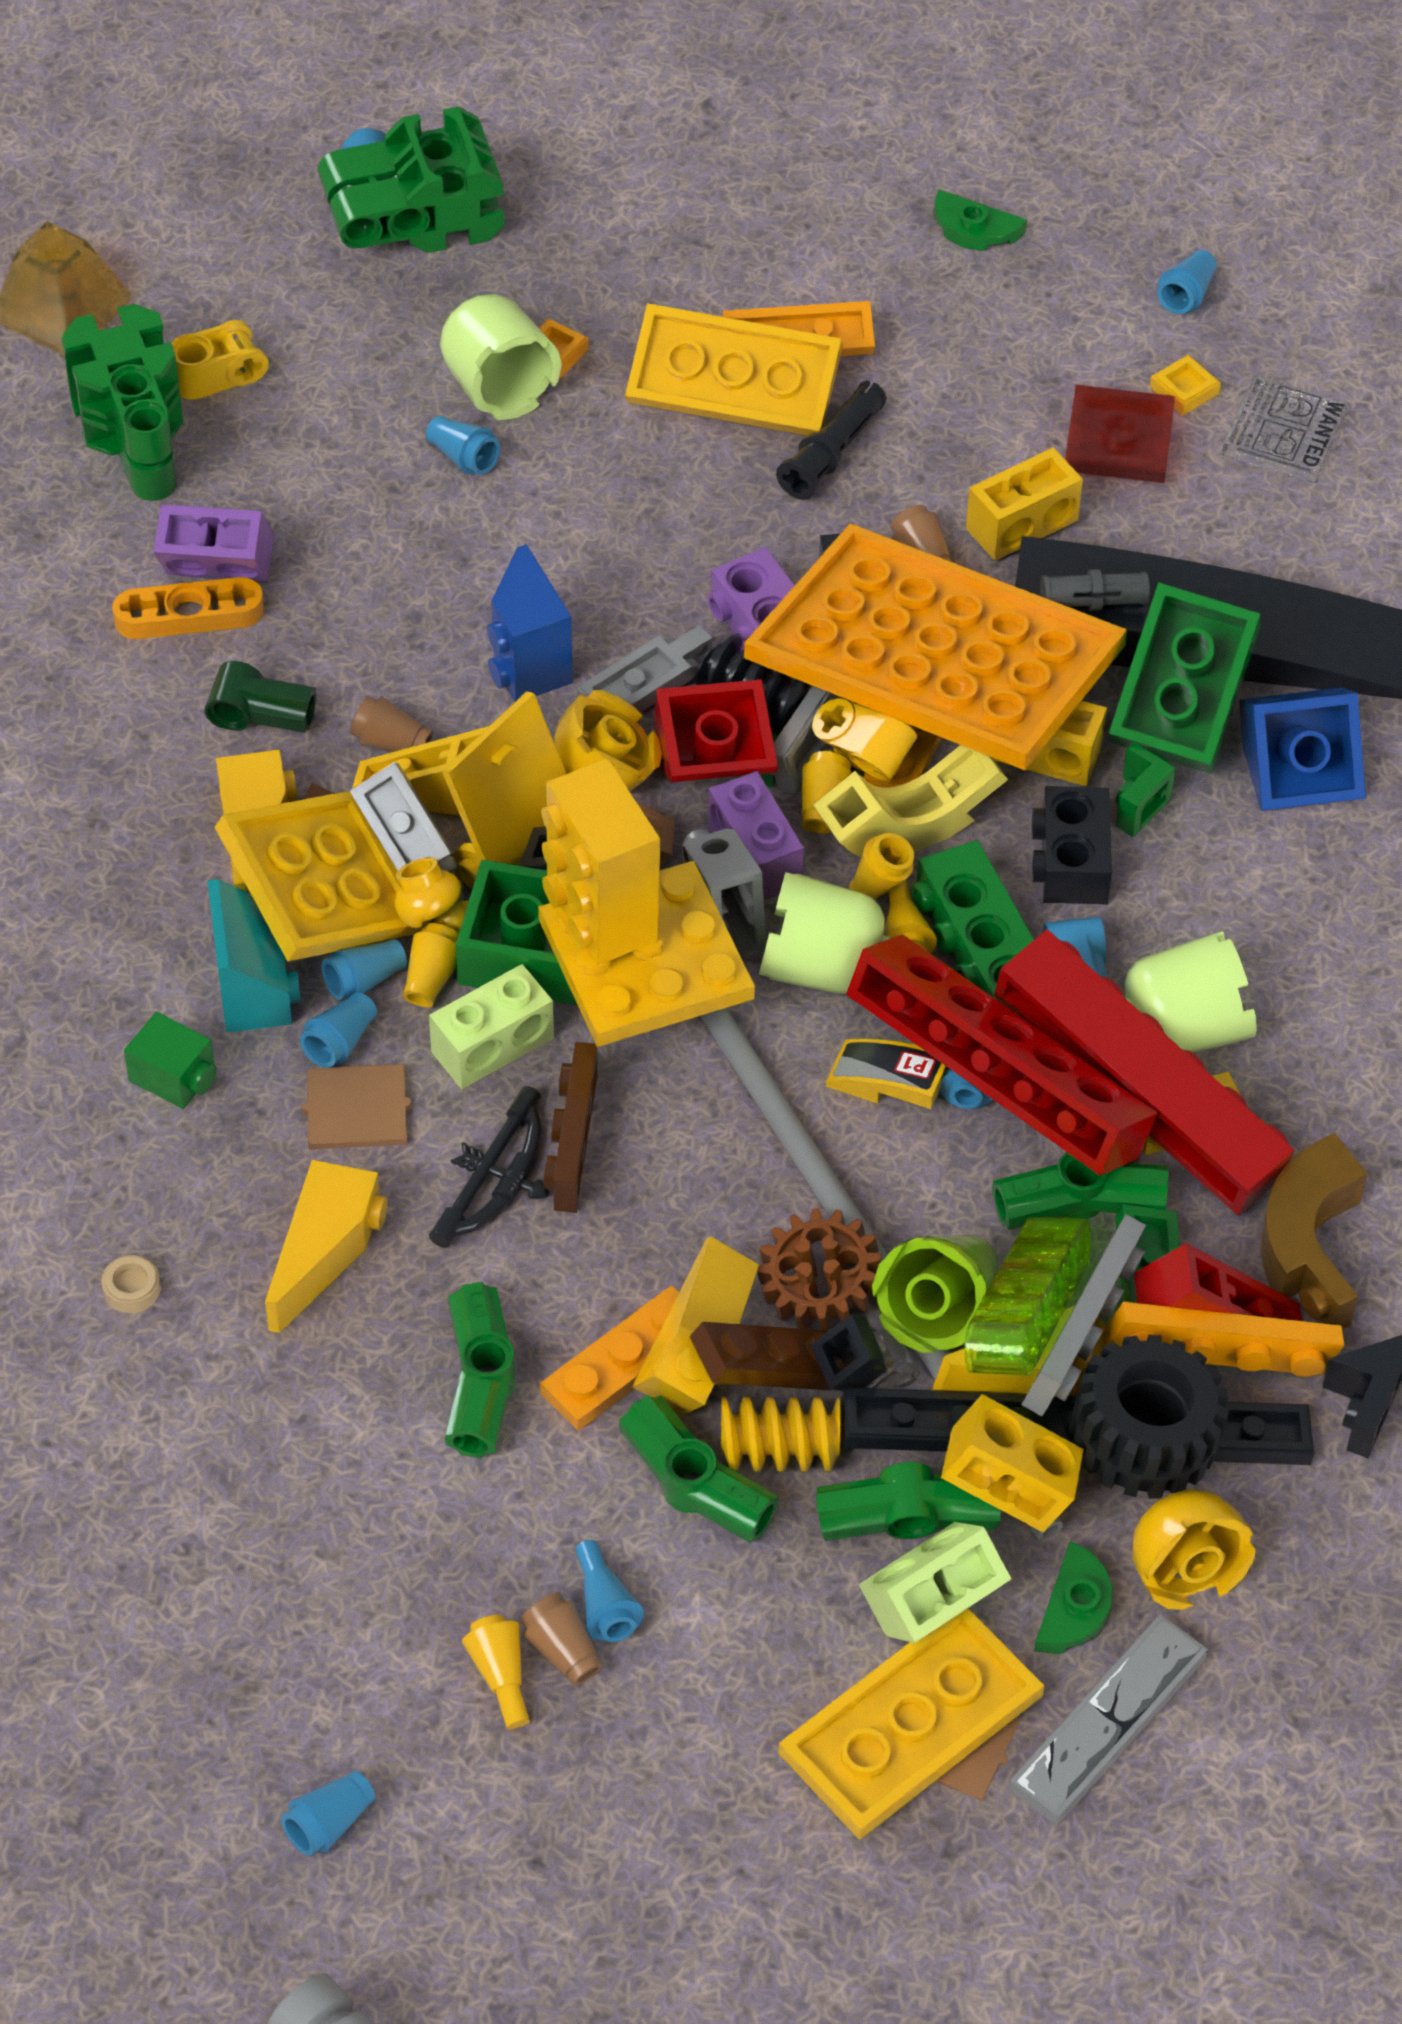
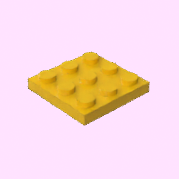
[214,791,428,962]
[538,860,755,1047]

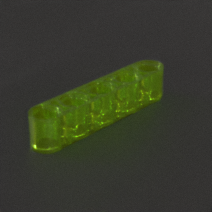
[965,1217,1091,1376]

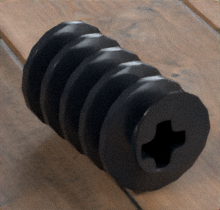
[695,634,810,735]

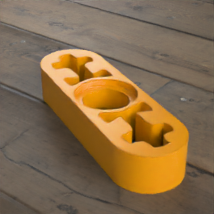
[112,577,264,639]

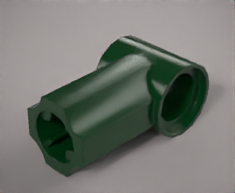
[204,661,317,733]

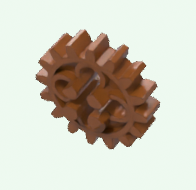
[757,1208,882,1331]

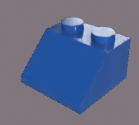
[487,544,573,702]
[1239,687,1366,811]

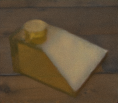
[0,221,131,355]

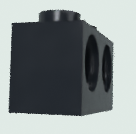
[1032,786,1112,905]

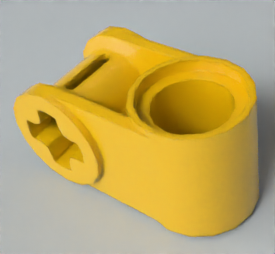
[171,320,269,400]
[812,698,918,782]

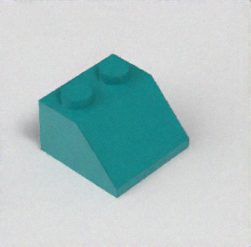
[207,879,301,1033]

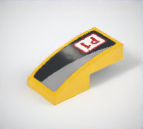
[826,1038,948,1110]

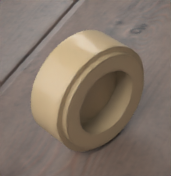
[101,1255,161,1313]

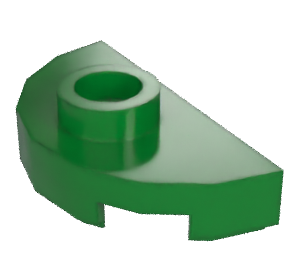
[934,189,1027,251]
[1034,1541,1113,1654]

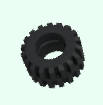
[1070,1335,1229,1499]

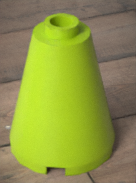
[872,1235,999,1353]

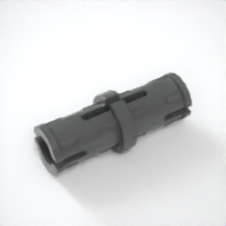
[1040,569,1150,611]

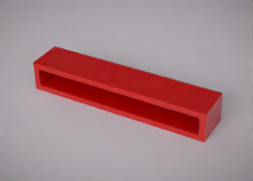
[994,929,1294,1216]

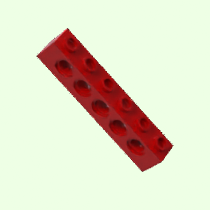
[846,934,1158,1176]

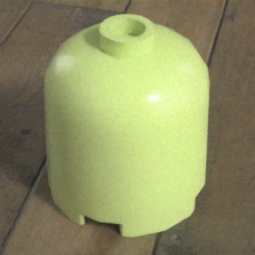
[440,294,562,420]
[759,872,892,994]
[1124,931,1257,1053]

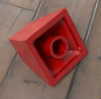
[654,679,778,782]

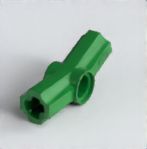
[992,1152,1169,1230]
[445,1282,515,1458]
[619,1395,779,1543]
[816,1462,1001,1541]

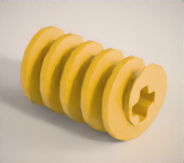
[721,1397,840,1473]

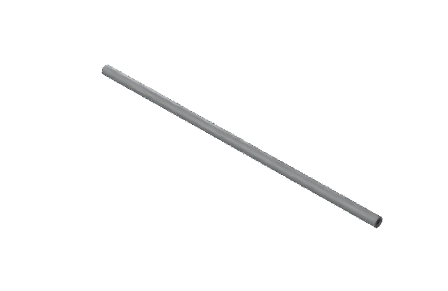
[700,1008,1063,1541]

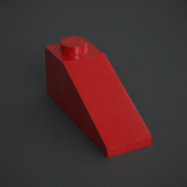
[1134,1243,1302,1321]

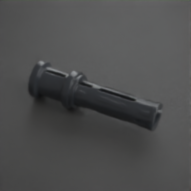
[776,380,887,500]

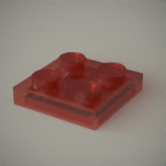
[1065,385,1175,483]

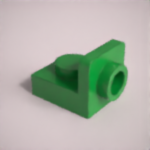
[1116,742,1176,837]

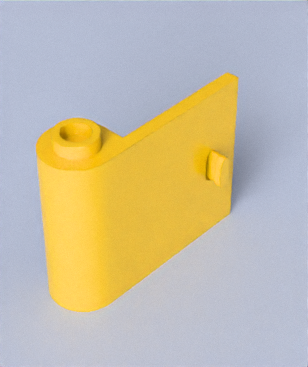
[442,691,566,889]

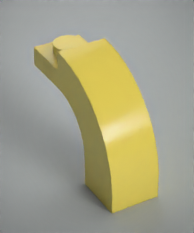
[814,745,1008,857]

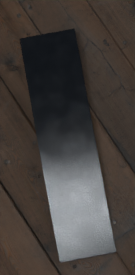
[1015,536,1402,699]

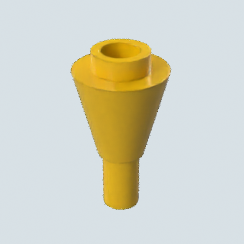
[884,879,937,954]
[461,1614,530,1730]

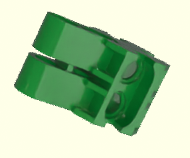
[317,106,505,253]
[61,304,184,501]

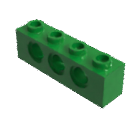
[911,840,1034,1005]

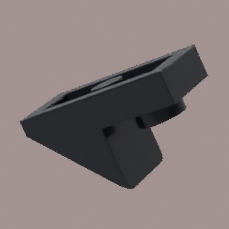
[1322,1335,1402,1459]

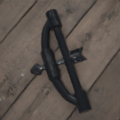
[429,1086,549,1248]

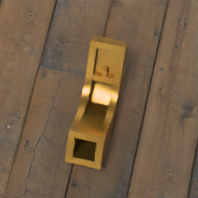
[1261,1132,1367,1330]

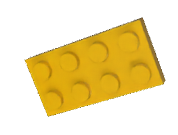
[625,303,843,435]
[778,1608,1044,1840]

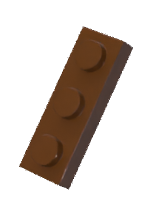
[544,1042,598,1213]
[689,1322,846,1390]

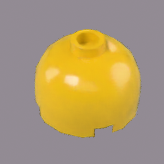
[554,690,662,791]
[1132,1489,1256,1610]

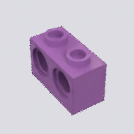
[153,504,275,582]
[707,547,795,652]
[708,771,804,900]

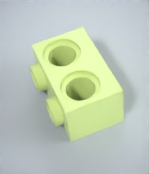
[429,964,554,1090]
[858,1522,1011,1643]

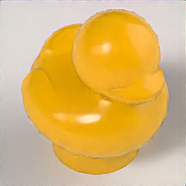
[395,857,469,933]

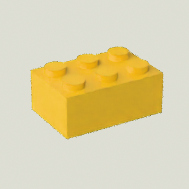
[541,758,660,965]

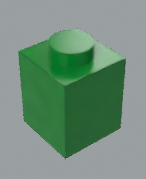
[124,1011,216,1109]

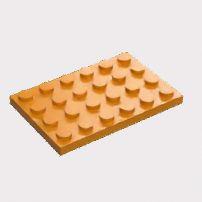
[744,523,1127,770]

